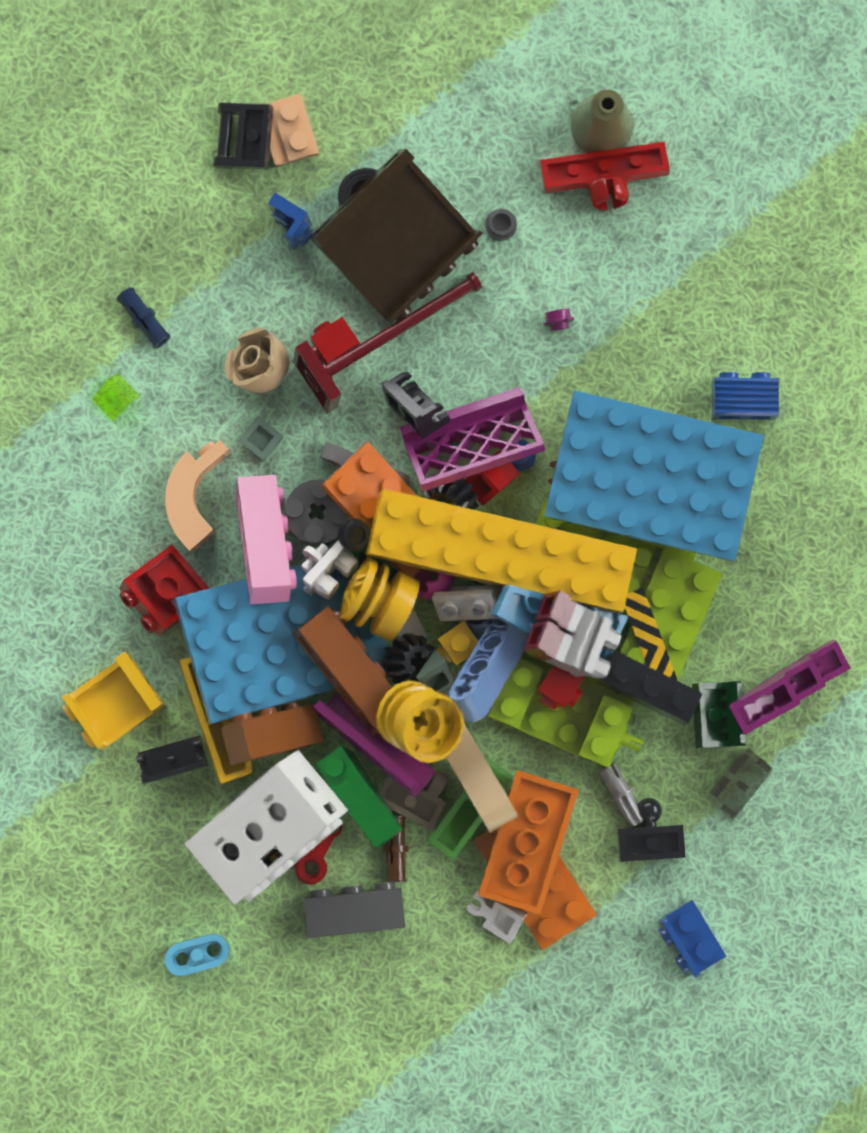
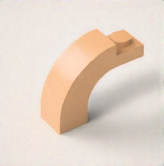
[165,440,230,553]

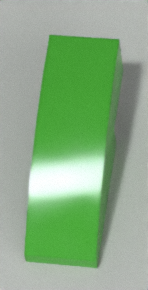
[428,757,513,860]

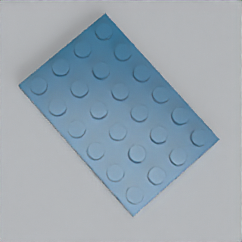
[544,390,764,562]
[174,565,388,725]

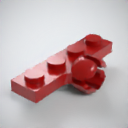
[540,141,670,211]

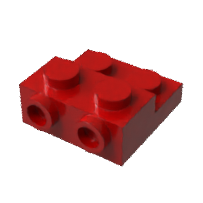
[119,544,209,637]

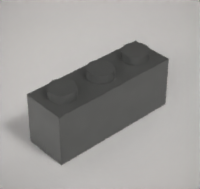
[304,882,405,938]

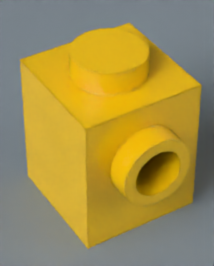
[436,621,479,667]

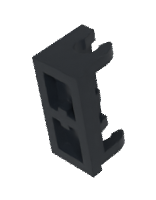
[381,372,451,439]
[136,735,208,784]

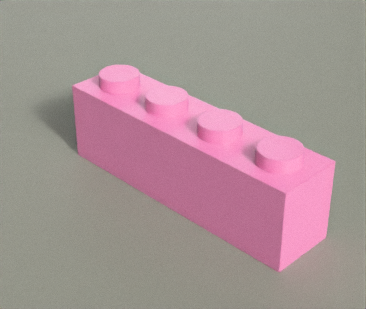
[235,475,296,604]

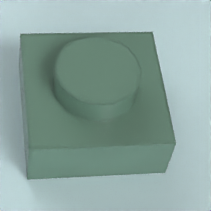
[238,416,284,462]

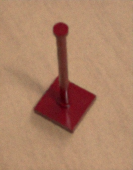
[293,272,482,414]

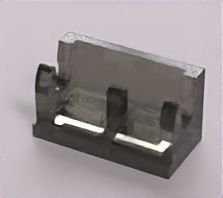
[705,748,773,821]

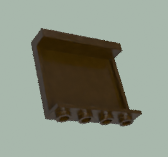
[309,149,483,322]

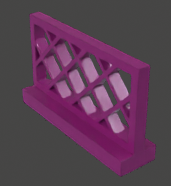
[399,387,546,492]

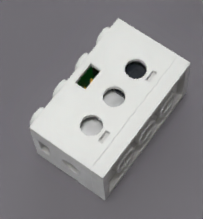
[185,750,348,905]

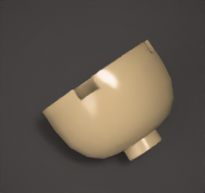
[225,328,290,394]

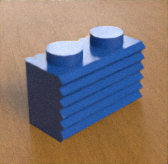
[712,372,779,420]

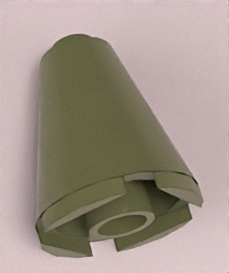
[571,89,634,153]

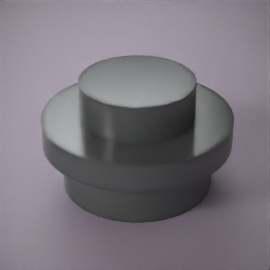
[485,209,517,241]

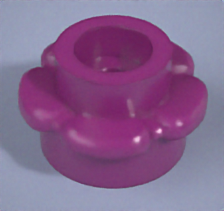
[543,308,574,332]

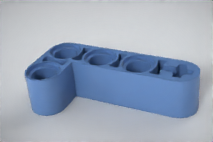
[449,619,529,723]

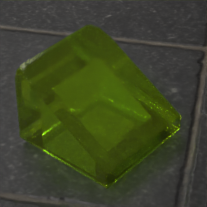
[92,373,140,421]

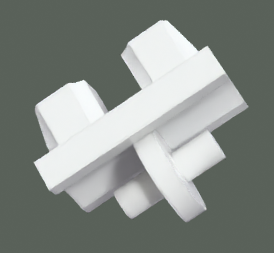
[301,540,359,600]

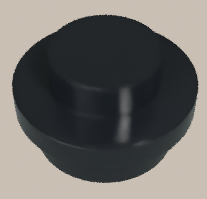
[338,519,370,551]

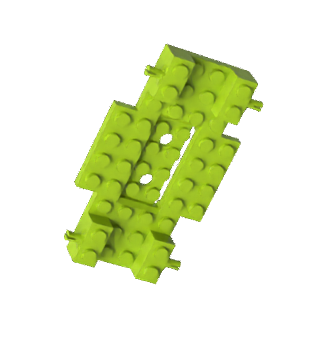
[488,498,723,768]

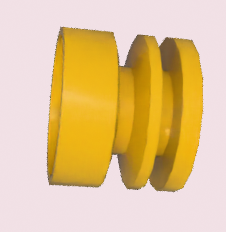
[339,556,420,642]
[376,681,464,763]

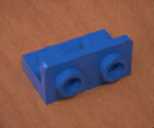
[268,193,313,250]
[658,900,727,978]

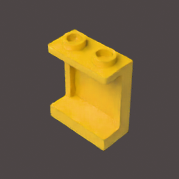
[62,651,166,751]

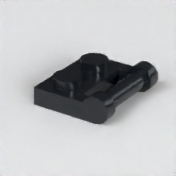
[213,103,274,170]

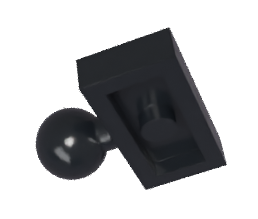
[618,798,685,862]

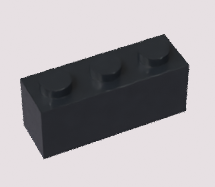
[597,651,703,725]

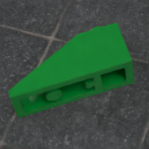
[315,746,403,848]

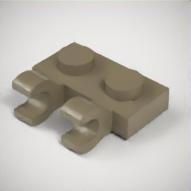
[379,771,449,831]

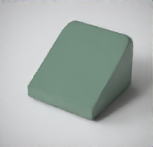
[416,650,455,693]

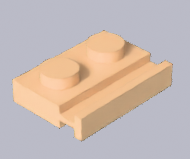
[270,94,319,167]

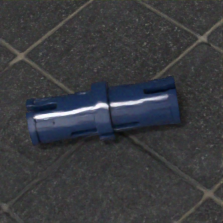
[116,287,171,349]

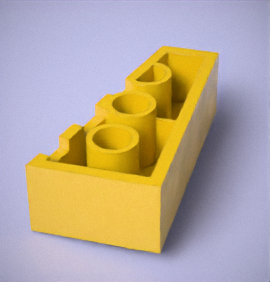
[179,657,252,786]

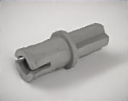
[598,763,643,827]

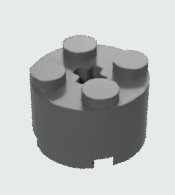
[285,479,350,547]

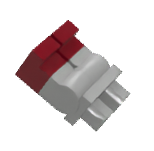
[523,590,622,679]

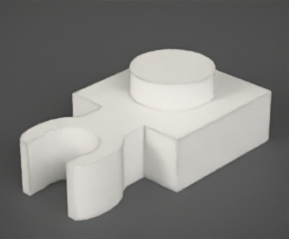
[466,891,528,944]

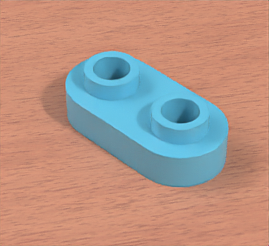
[165,933,230,976]

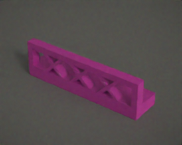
[314,692,436,798]

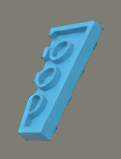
[491,585,629,661]

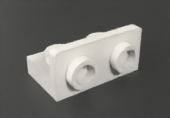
[432,584,503,621]

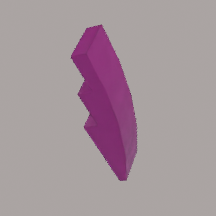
[729,639,851,735]

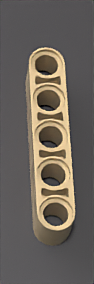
[441,690,518,833]

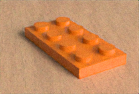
[321,442,421,577]
[478,770,579,915]
[473,828,597,950]

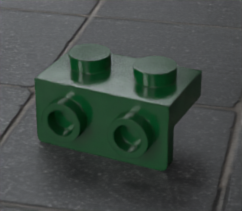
[692,681,746,748]

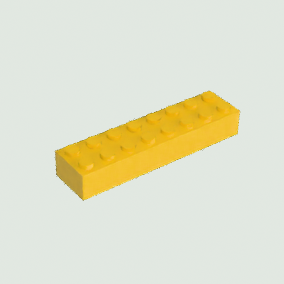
[365,489,637,614]

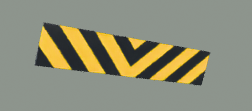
[625,588,678,681]

